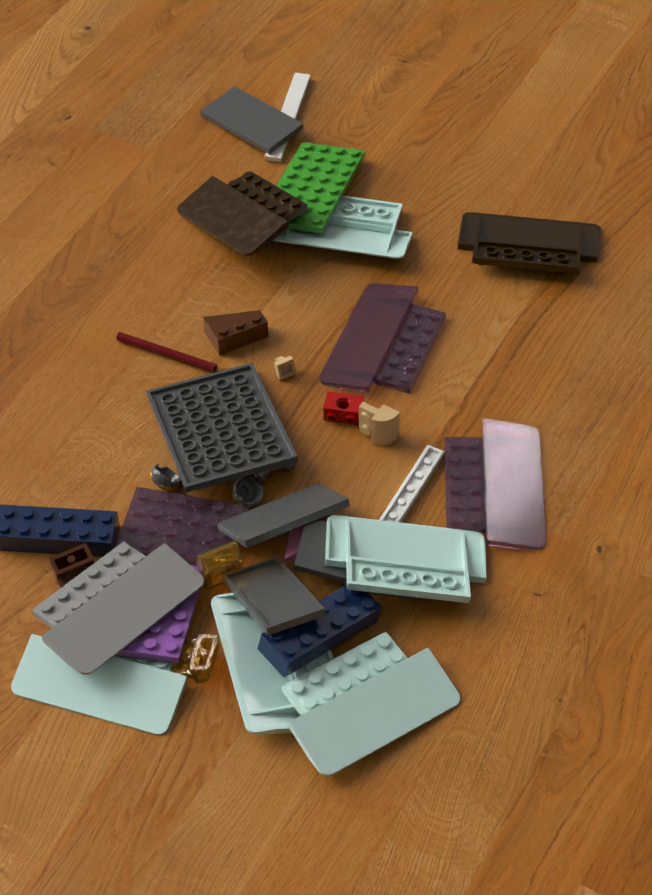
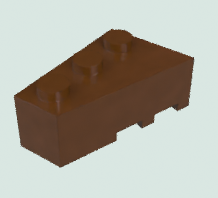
[203,310,269,355]

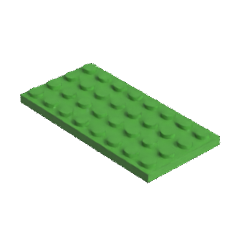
[276,142,365,233]

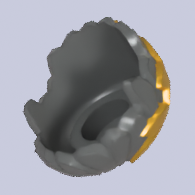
[150,464,180,491]
[232,476,264,507]

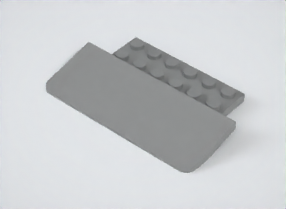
[32,541,204,675]

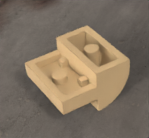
[359,402,400,446]

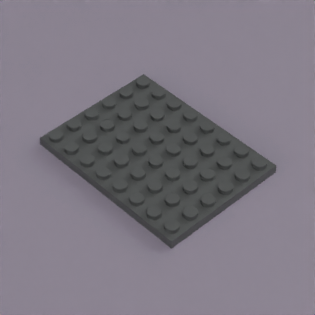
[146,363,298,493]

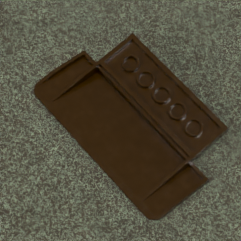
[177,171,309,256]
[458,212,600,274]

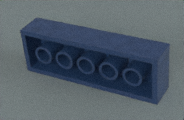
[0,504,120,557]
[257,584,382,678]

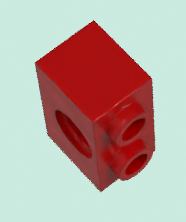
[323,391,364,425]

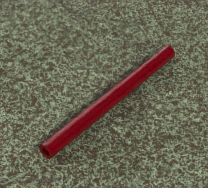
[116,332,217,373]

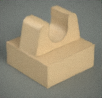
[274,356,296,380]

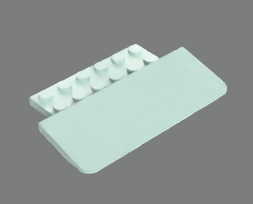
[273,196,413,259]
[325,515,486,603]
[211,593,334,735]
[282,632,460,776]
[11,634,188,735]

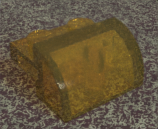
[196,541,242,590]
[172,634,221,683]

